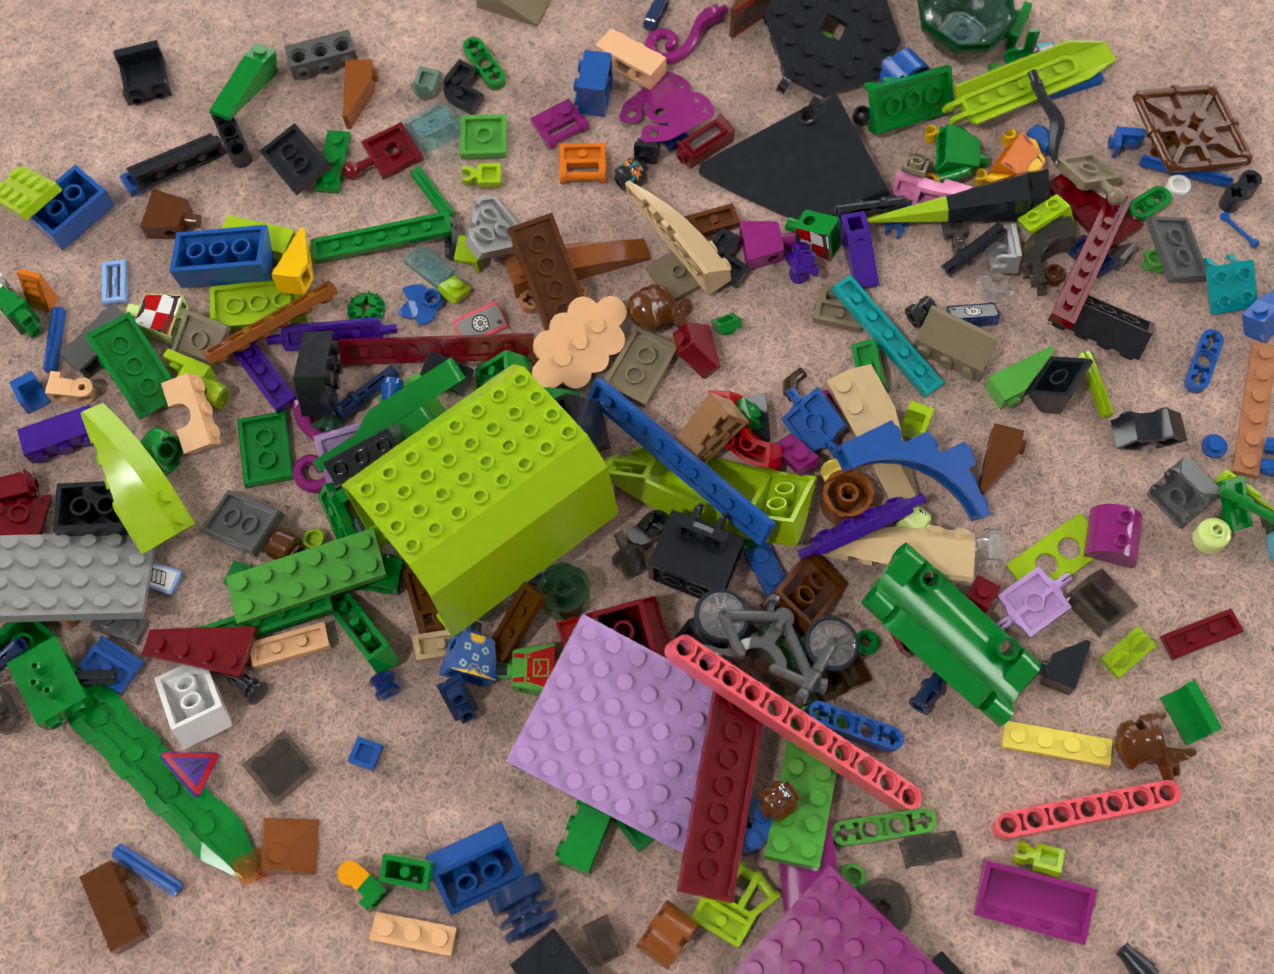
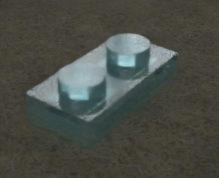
[403,244,455,289]

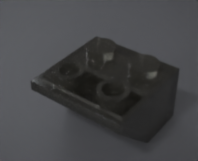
[1065,568,1138,638]

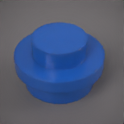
[1201,434,1227,458]

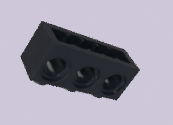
[323,423,406,485]

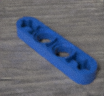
[804,701,904,753]

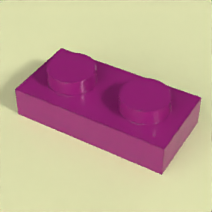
[774,434,821,476]

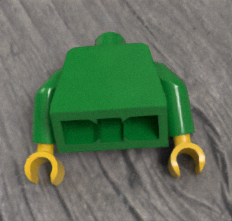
[924,124,989,183]

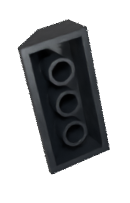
[1048,294,1155,360]

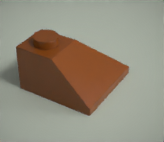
[259,818,319,875]

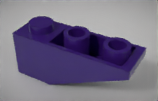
[839,211,879,289]

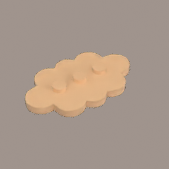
[531,296,627,390]

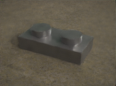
[89,619,149,646]

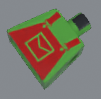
[497,643,556,696]

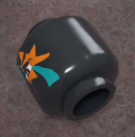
[614,157,649,192]

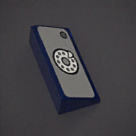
[946,303,1000,327]

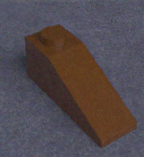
[978,423,1026,496]

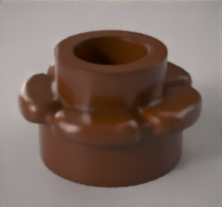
[1042,264,1066,287]

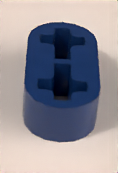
[643,0,670,32]

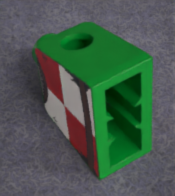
[785,210,841,262]

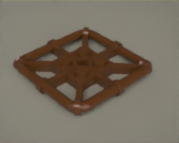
[1133,85,1253,173]

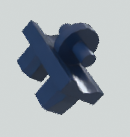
[436,672,479,724]

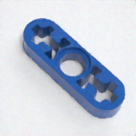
[1184,329,1224,394]

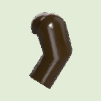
[783,367,807,402]

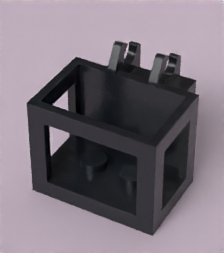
[648,503,745,606]

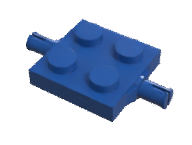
[781,387,849,458]

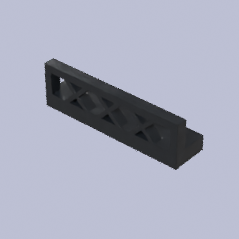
[126,133,224,191]

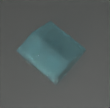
[400,102,461,155]

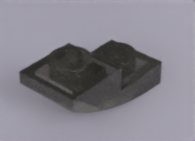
[899,830,963,869]

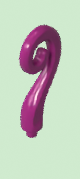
[644,4,729,65]
[293,397,335,494]

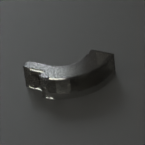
[1021,216,1077,297]

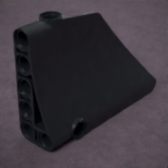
[699,95,890,219]

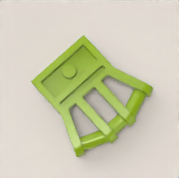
[692,860,782,949]

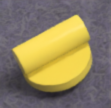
[820,459,842,483]

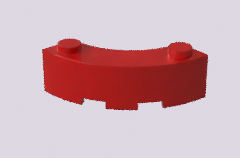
[708,390,783,471]

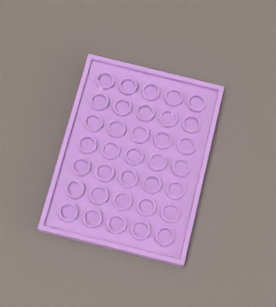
[506,614,766,854]

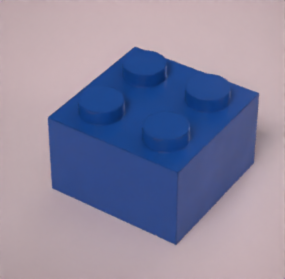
[574,50,613,117]

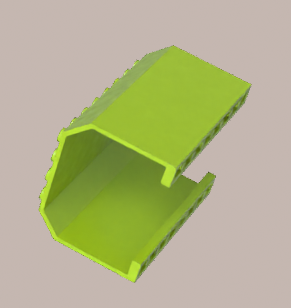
[342,364,619,637]

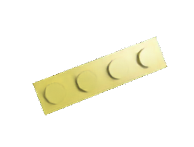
[1001,721,1113,767]

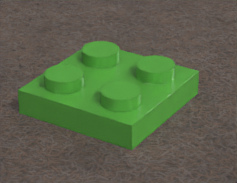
[460,114,507,159]

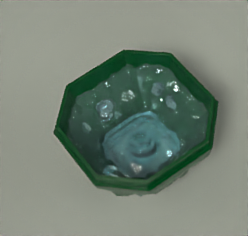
[917,0,1017,61]

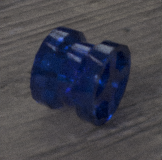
[369,670,401,701]

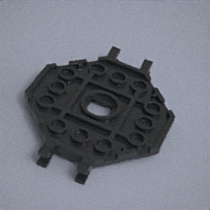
[762,0,901,107]

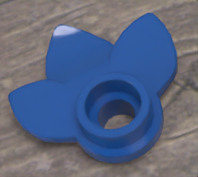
[398,284,444,326]

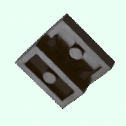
[804,634,872,703]

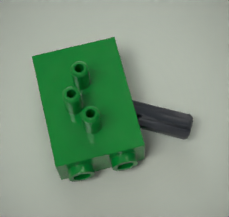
[6,636,117,731]

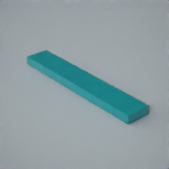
[831,274,945,399]

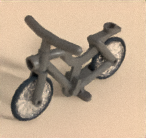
[694,589,859,709]

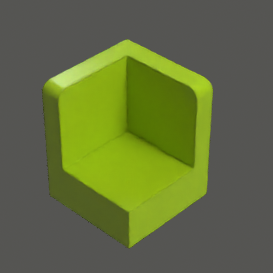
[454,235,482,273]
[900,400,934,439]

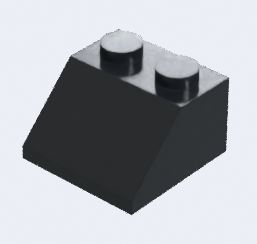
[1027,356,1093,414]

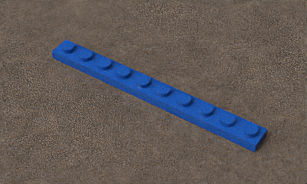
[587,378,776,545]

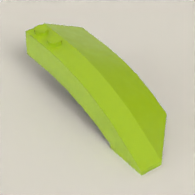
[605,435,817,547]

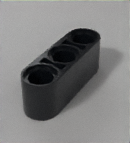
[211,114,252,168]

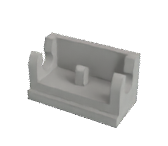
[987,224,1022,274]

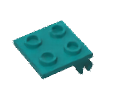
[1204,254,1257,315]

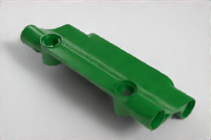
[861,542,1041,727]

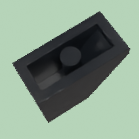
[1038,640,1091,695]

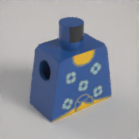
[439,621,496,687]

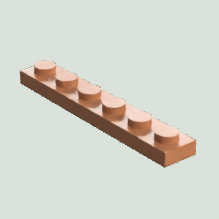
[1231,341,1274,480]

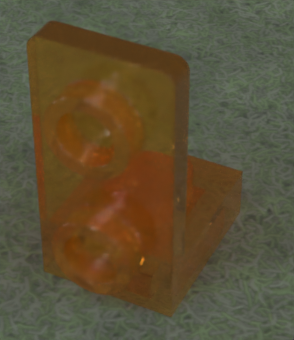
[230,846,268,889]

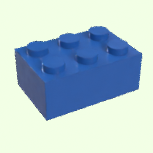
[29,165,115,251]

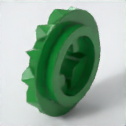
[347,290,385,320]

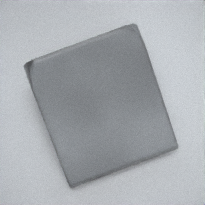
[1104,242,1137,271]

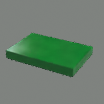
[237,410,294,489]

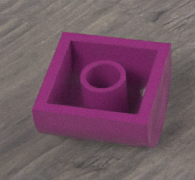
[1083,504,1143,568]

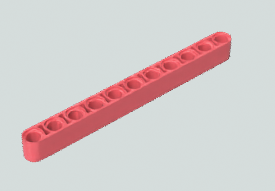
[665,635,922,811]

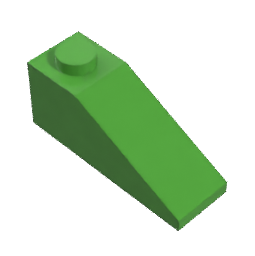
[985,346,1054,410]

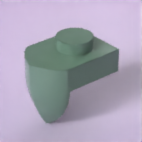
[411,66,443,100]

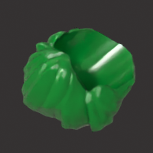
[140,428,184,476]

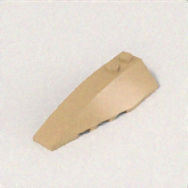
[625,181,732,296]
[827,364,918,499]
[822,526,976,582]

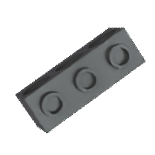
[284,29,358,80]

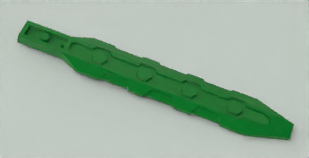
[68,686,260,881]

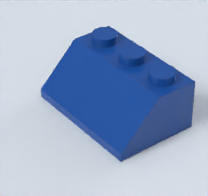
[426,821,525,916]

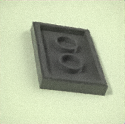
[1145,216,1206,282]
[200,490,285,557]

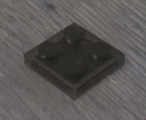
[242,730,318,806]

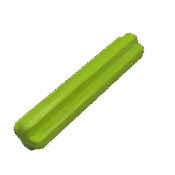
[1078,351,1114,419]

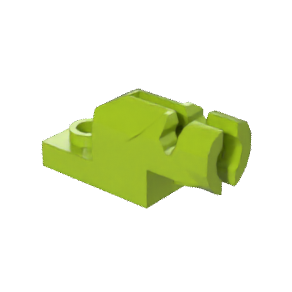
[163,349,230,410]

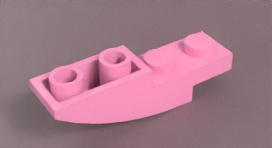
[891,170,973,206]

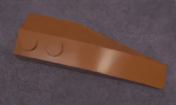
[502,239,651,298]

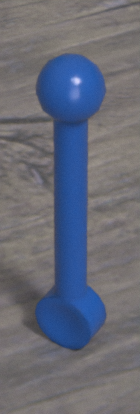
[1220,212,1259,248]

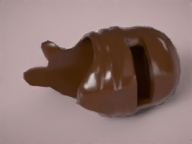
[627,284,693,331]
[1114,712,1197,780]

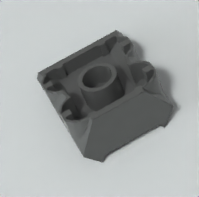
[1146,457,1220,529]

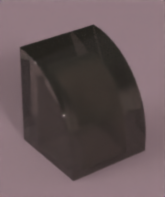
[582,914,624,966]

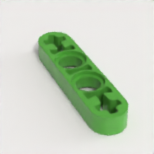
[832,808,936,847]

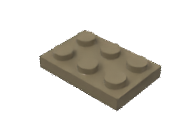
[604,326,677,408]

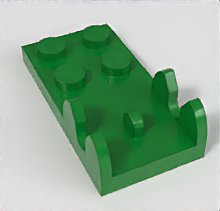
[864,65,954,134]
[85,312,172,421]

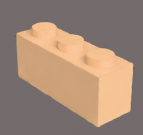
[596,28,666,90]

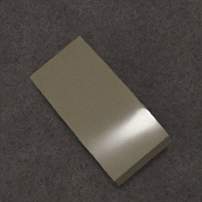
[901,152,931,177]

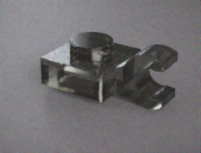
[941,221,970,256]

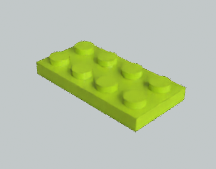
[0,165,62,221]
[210,279,308,331]

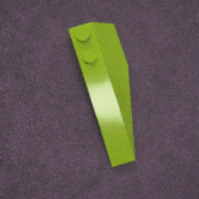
[80,403,195,554]

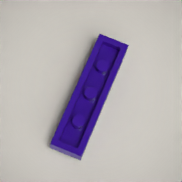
[232,341,297,414]

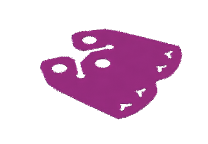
[619,72,714,143]

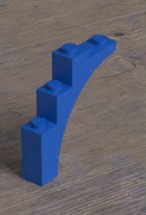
[832,420,991,521]

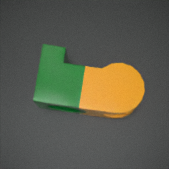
[337,861,389,913]

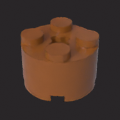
[820,469,874,526]
[635,899,699,970]

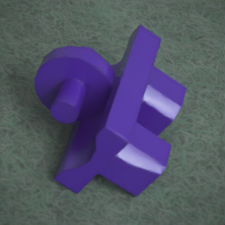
[784,241,819,284]

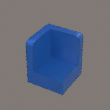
[9,371,50,414]

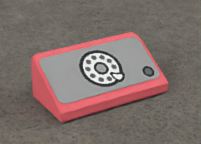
[453,301,508,335]

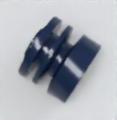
[487,872,559,944]

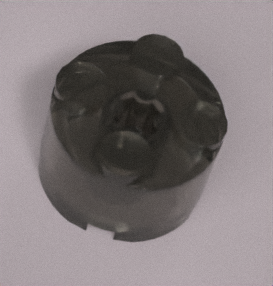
[859,878,912,931]

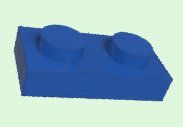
[743,542,785,596]

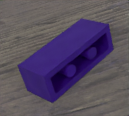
[17,405,94,464]

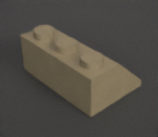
[913,305,1000,382]

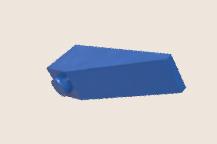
[1242,290,1274,343]

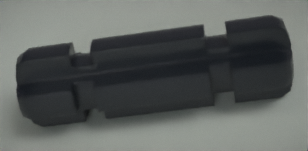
[444,217,458,261]

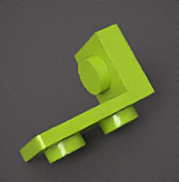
[1018,194,1075,234]

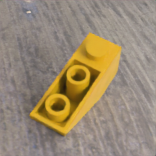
[272,227,314,295]

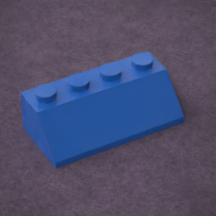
[169,225,274,288]

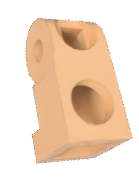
[45,371,98,404]

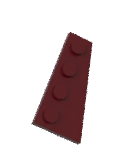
[1049,173,1144,252]
[142,626,258,679]

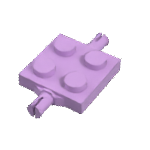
[996,566,1073,639]

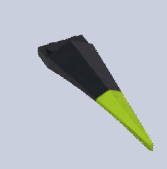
[867,169,1050,223]

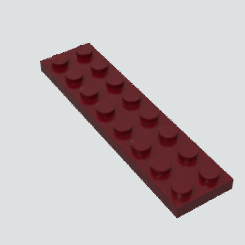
[676,674,770,904]

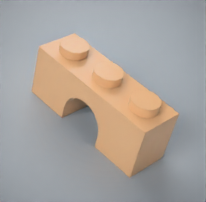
[161,373,221,454]

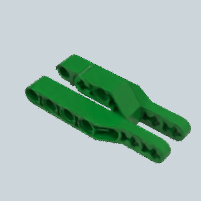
[313,357,466,504]

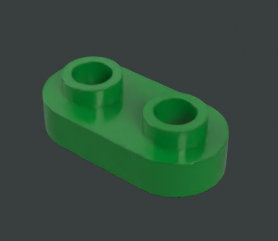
[1127,186,1171,222]

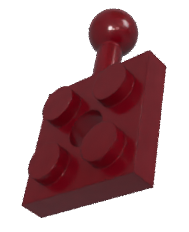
[342,122,424,180]

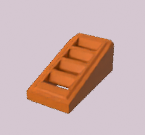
[17,269,58,312]

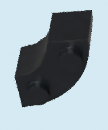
[1110,407,1187,450]

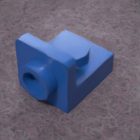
[1108,126,1145,158]

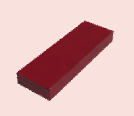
[1160,608,1244,661]

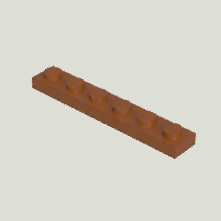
[202,280,339,365]

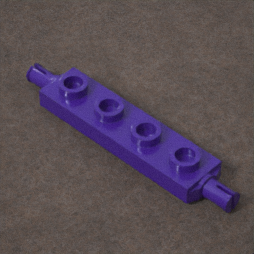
[266,317,398,351]
[797,493,927,561]

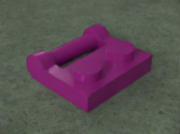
[530,98,590,150]

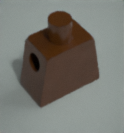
[140,189,202,239]

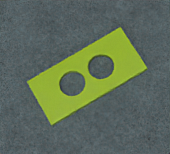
[1005,513,1094,582]

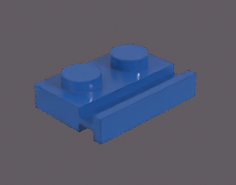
[78,635,145,695]

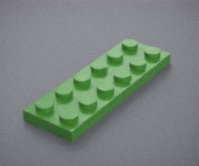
[226,528,388,626]
[764,706,846,871]

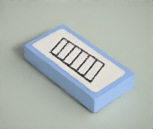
[149,562,184,597]

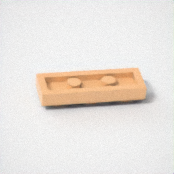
[250,622,331,670]
[369,912,458,957]

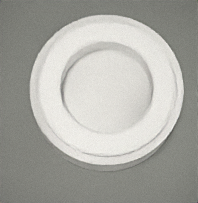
[1166,175,1191,198]

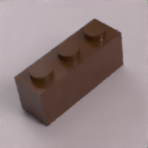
[80,860,150,954]

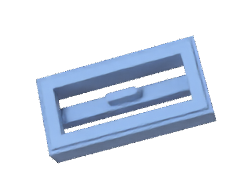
[102,260,128,307]

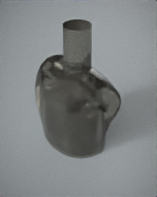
[612,531,648,580]

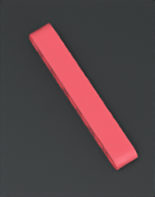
[992,780,1181,841]

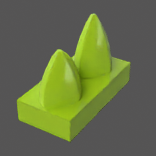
[1099,626,1157,680]

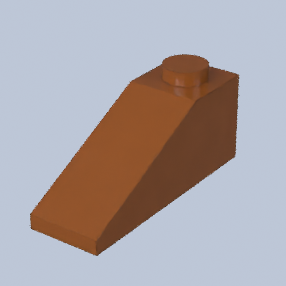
[343,59,379,129]

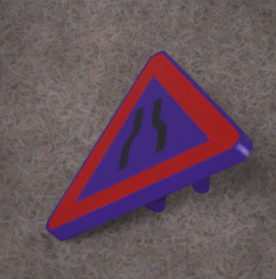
[160,752,219,798]

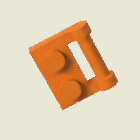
[560,143,606,184]

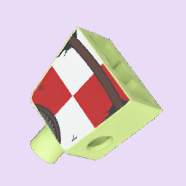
[126,294,189,345]

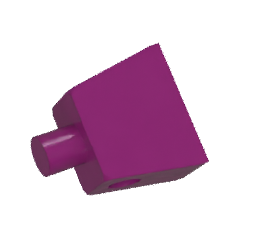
[739,221,796,271]

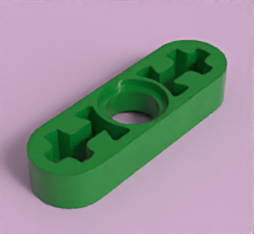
[463,37,506,91]

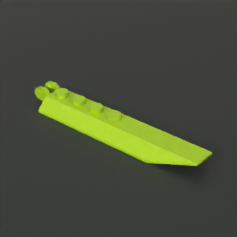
[942,40,1116,126]

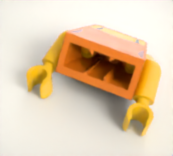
[973,129,1046,186]

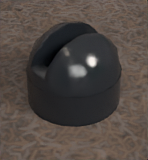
[852,105,870,126]

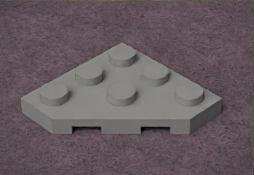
[465,195,518,260]

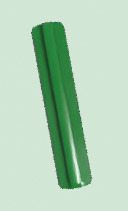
[410,166,455,218]

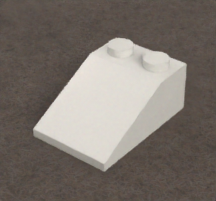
[154,665,233,750]

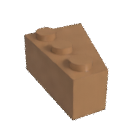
[675,392,749,464]

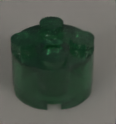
[538,562,591,621]

